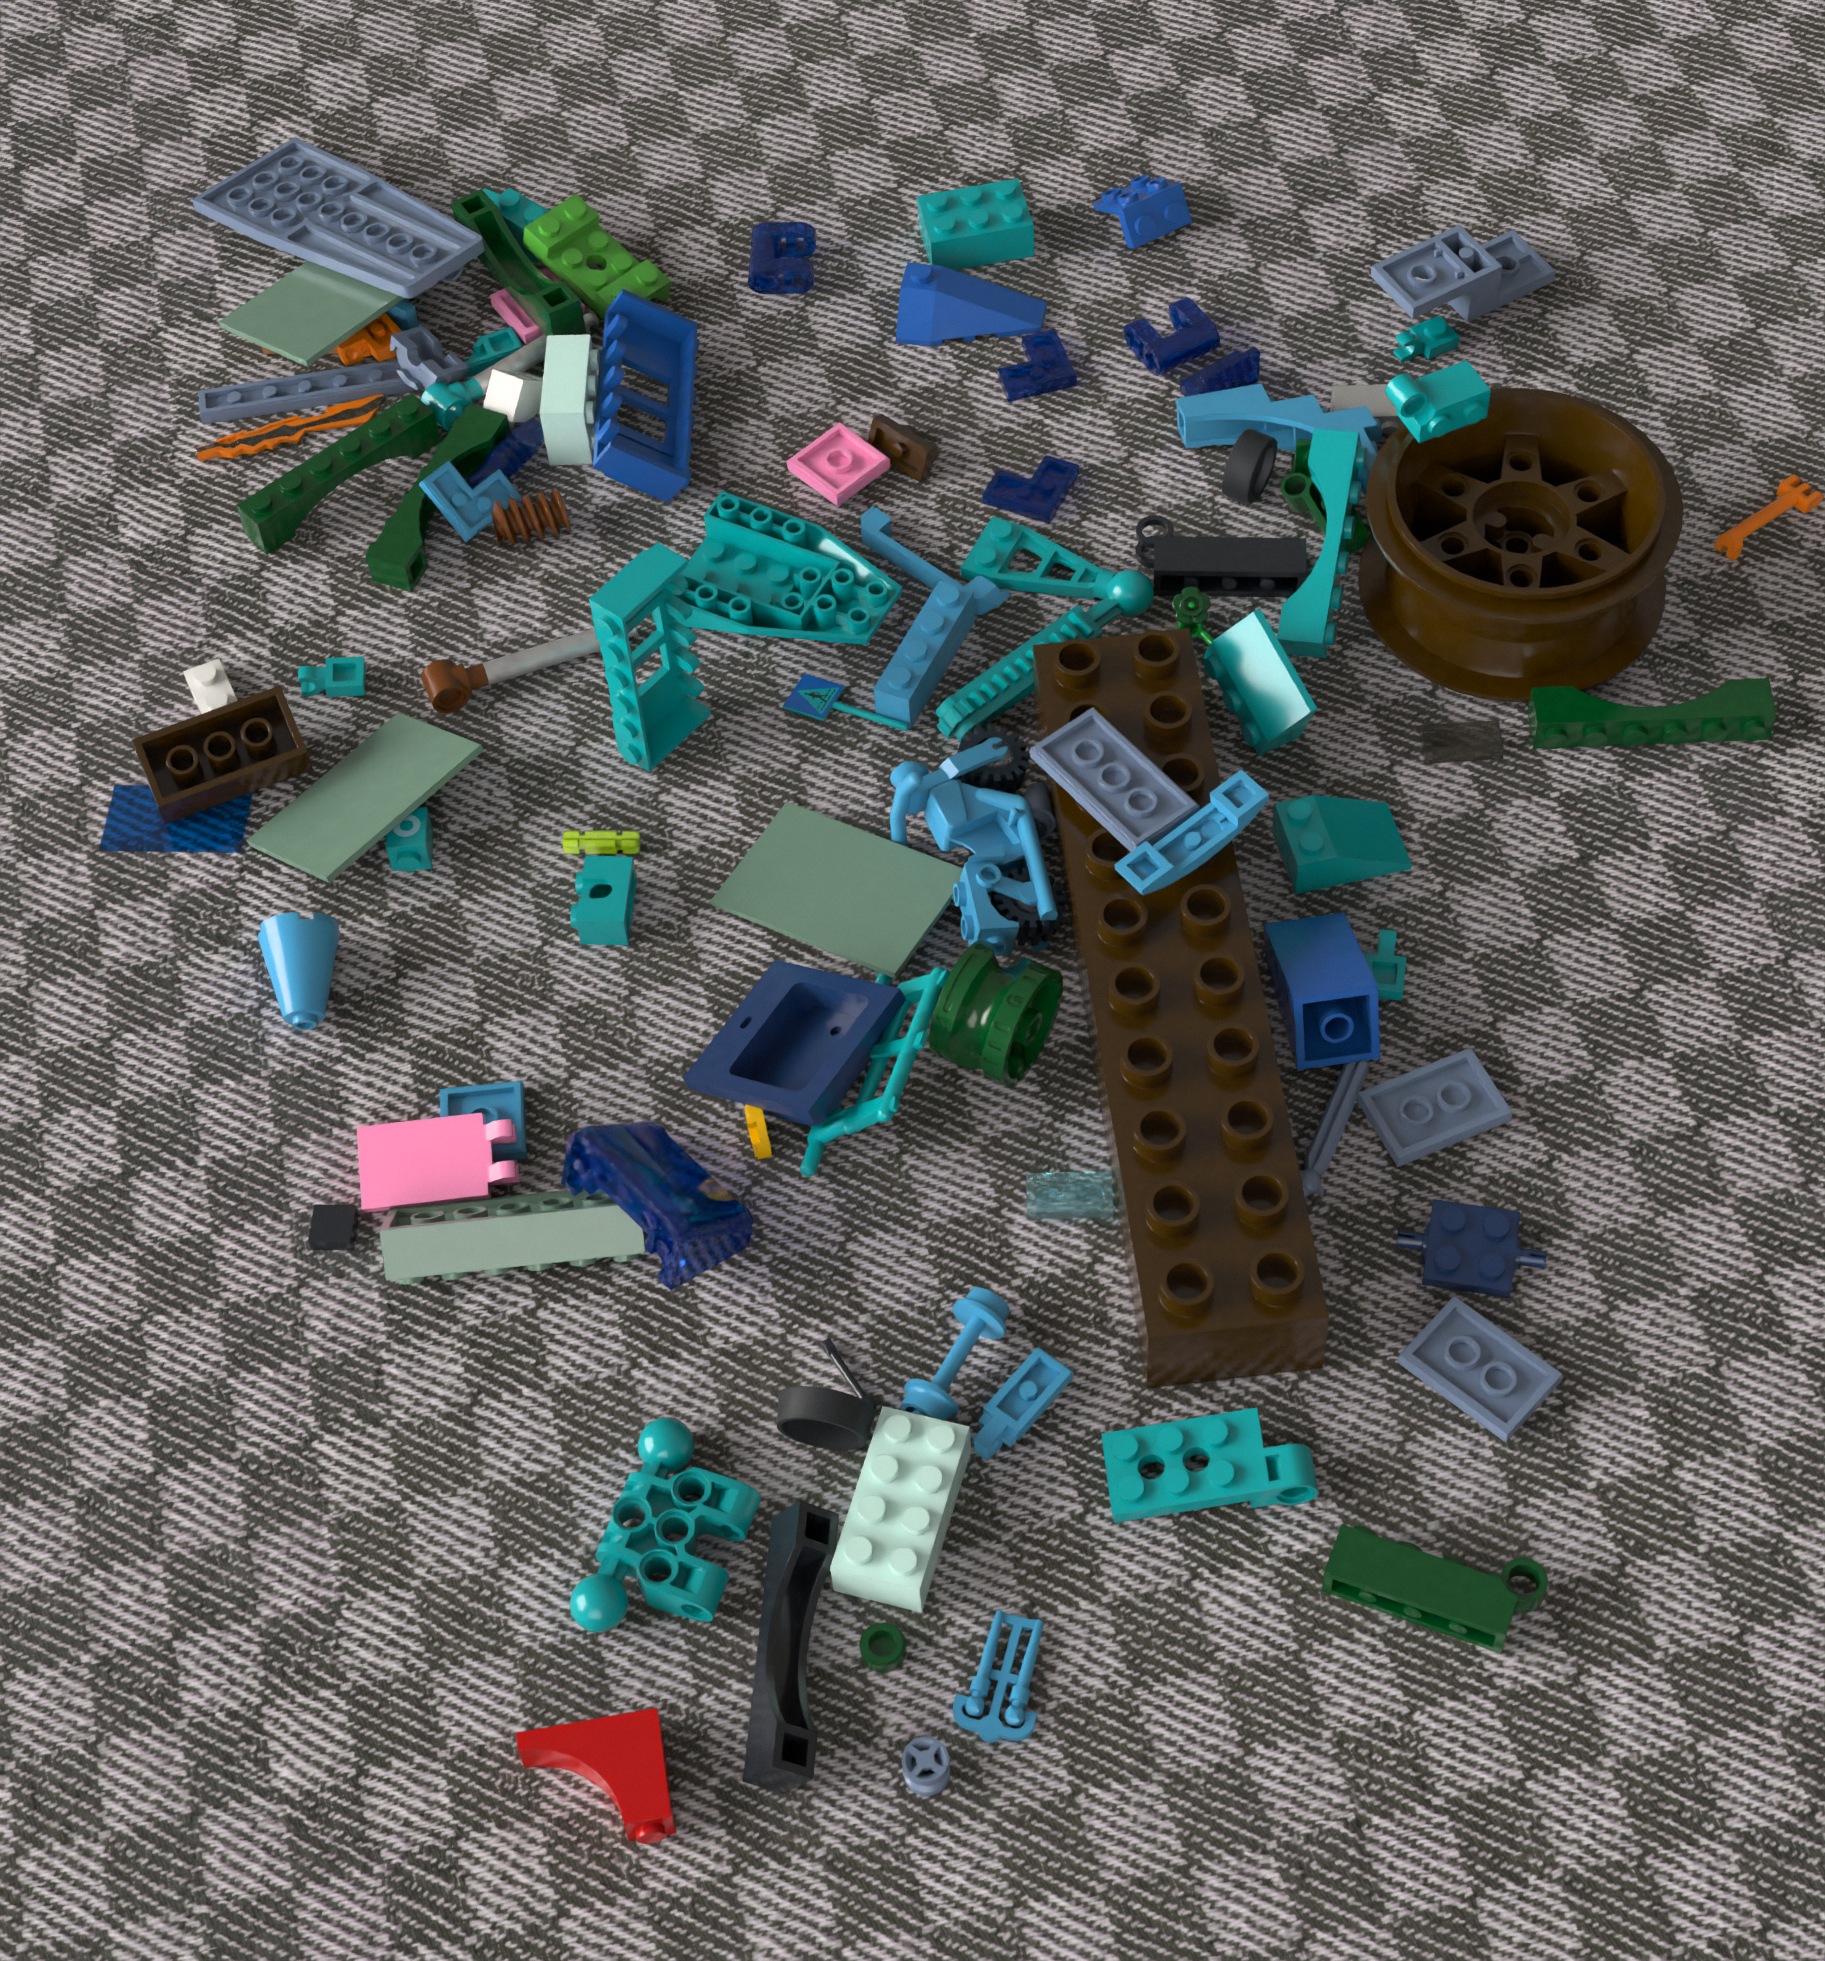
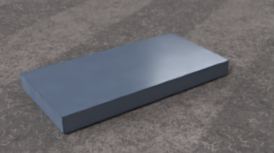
[1030,707,1200,852]

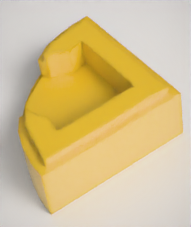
[744,1105,772,1160]

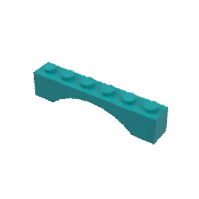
[1277,428,1367,658]

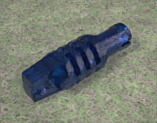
[466,417,545,489]

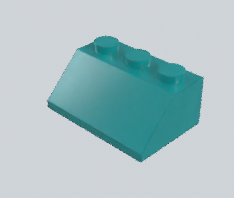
[1203,609,1317,756]

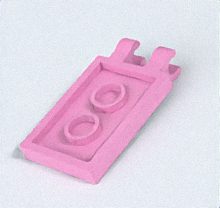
[357,1113,520,1213]

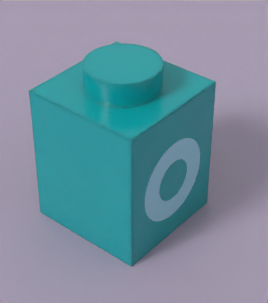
[386,807,434,872]

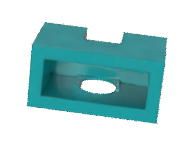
[570,856,637,945]

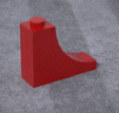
[516,1708,677,1844]

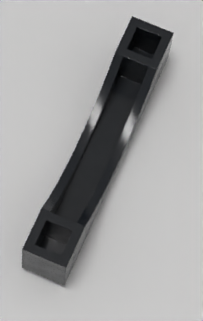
[743,1500,839,1794]

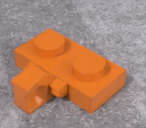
[337,313,402,366]

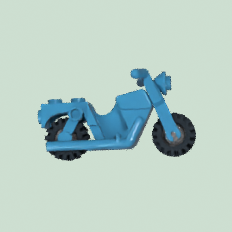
[890,725,1066,956]

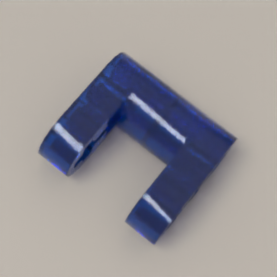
[748,222,817,294]
[1123,297,1220,376]

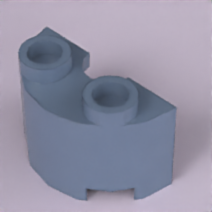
[390,325,469,390]

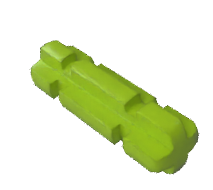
[562,830,641,854]

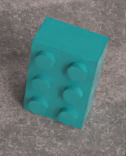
[917,178,1034,270]

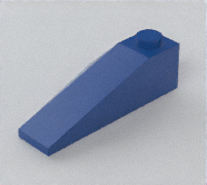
[896,262,1047,347]

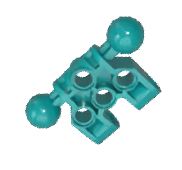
[569,1417,762,1633]

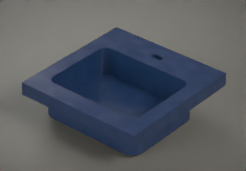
[683,960,906,1126]

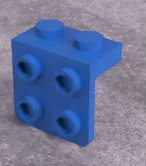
[1093,175,1192,249]

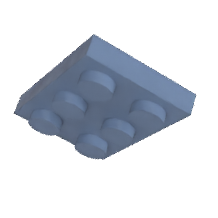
[1357,1047,1512,1167]
[1398,1296,1562,1443]

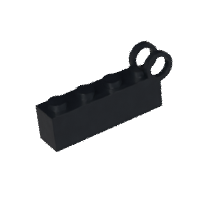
[1136,515,1307,598]

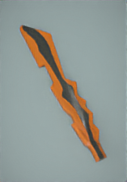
[195,394,385,462]

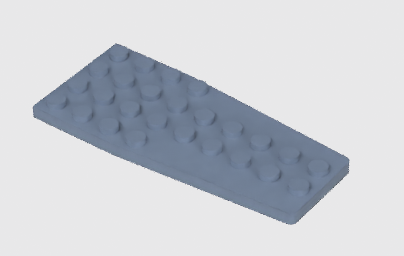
[192,137,485,299]

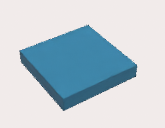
[440,1080,527,1162]

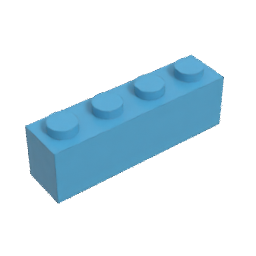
[874,580,975,730]

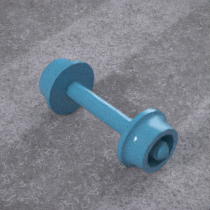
[900,1287,1010,1421]

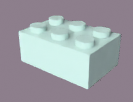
[540,334,600,465]

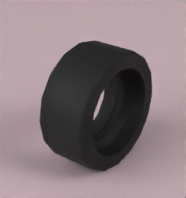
[1222,429,1278,505]

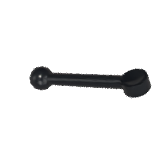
[821,1338,877,1409]

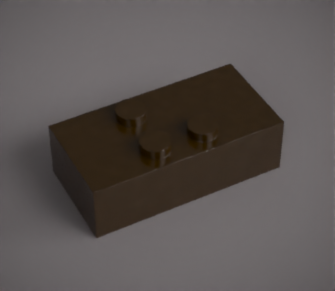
[132,685,313,824]

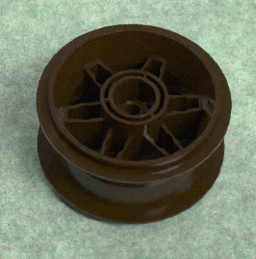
[1358,388,1684,702]

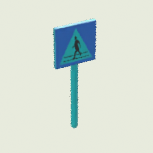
[783,673,909,731]

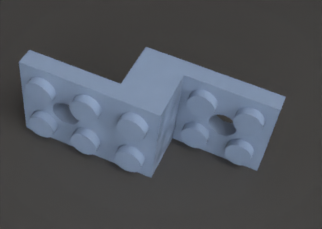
[1371,225,1556,322]

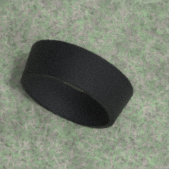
[777,1386,876,1450]

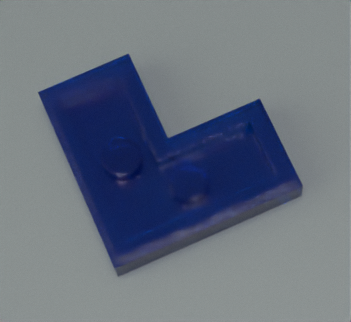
[998,329,1077,402]
[982,455,1079,524]

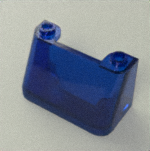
[561,1121,753,1291]

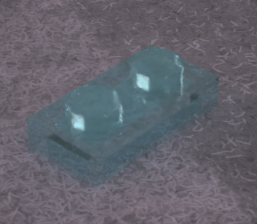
[1026,1171,1113,1219]

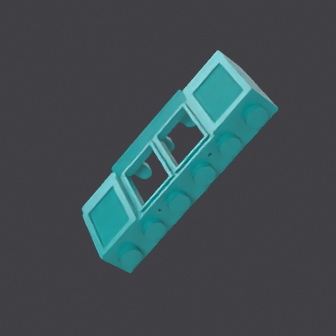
[589,542,711,772]

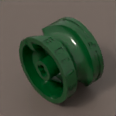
[929,939,1063,1088]

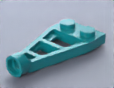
[960,516,1118,599]

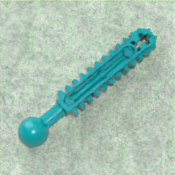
[935,569,1154,742]

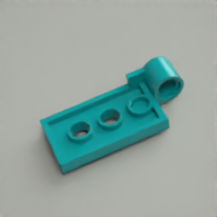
[1101,1407,1318,1523]

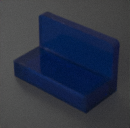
[1180,347,1260,397]

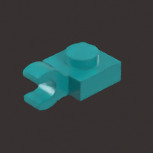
[1393,315,1460,362]
[298,656,366,697]
[1365,929,1407,1001]

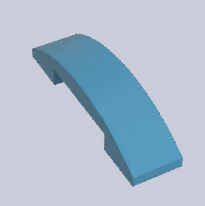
[1114,769,1269,895]

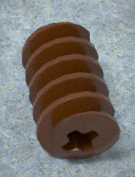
[491,488,572,549]

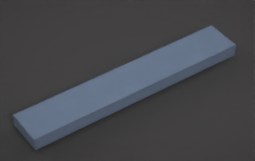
[198,359,414,425]

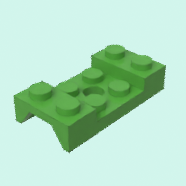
[523,194,671,321]

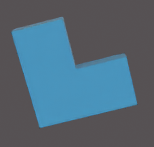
[419,461,522,542]

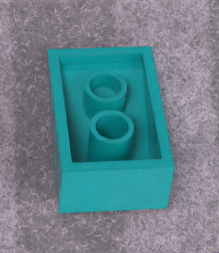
[1272,795,1412,894]

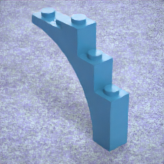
[1176,383,1382,496]

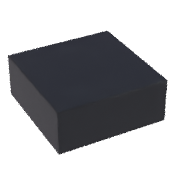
[308,1205,359,1251]

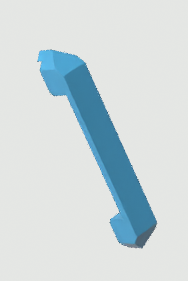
[861,505,1010,615]

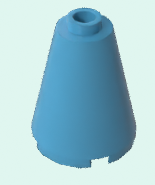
[258,912,340,1030]

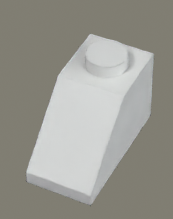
[483,369,543,427]

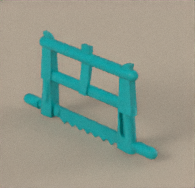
[800,967,951,1177]

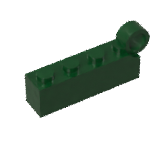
[1322,1524,1548,1654]

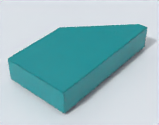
[464,326,523,378]

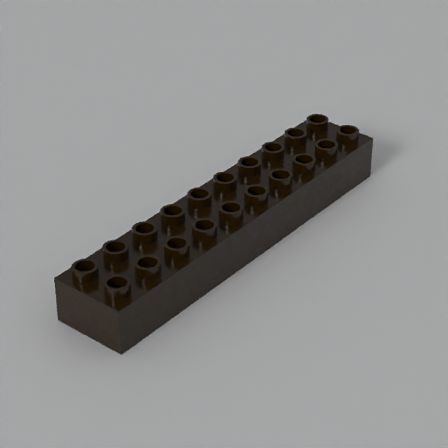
[1033,628,1329,1389]

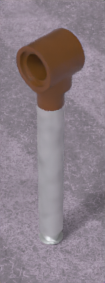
[421,627,638,714]

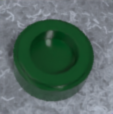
[859,1622,907,1673]

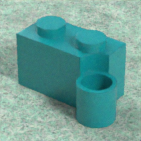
[1385,360,1491,443]

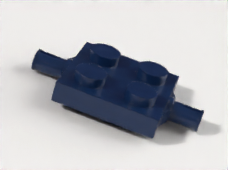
[1396,1199,1547,1298]

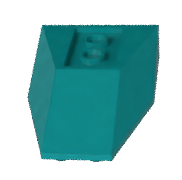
[652,491,903,645]

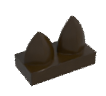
[867,414,940,482]

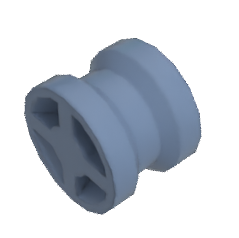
[902,1737,950,1796]

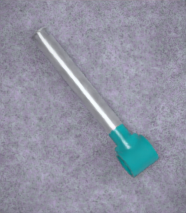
[421,309,599,431]

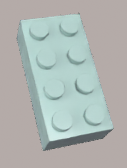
[830,1406,971,1613]

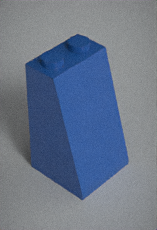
[1264,913,1380,1070]

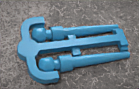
[953,1610,1044,1743]

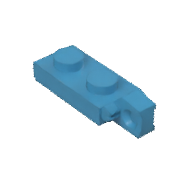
[973,1347,1073,1461]

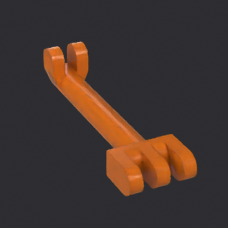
[1714,474,1824,561]

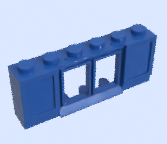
[593,289,699,503]

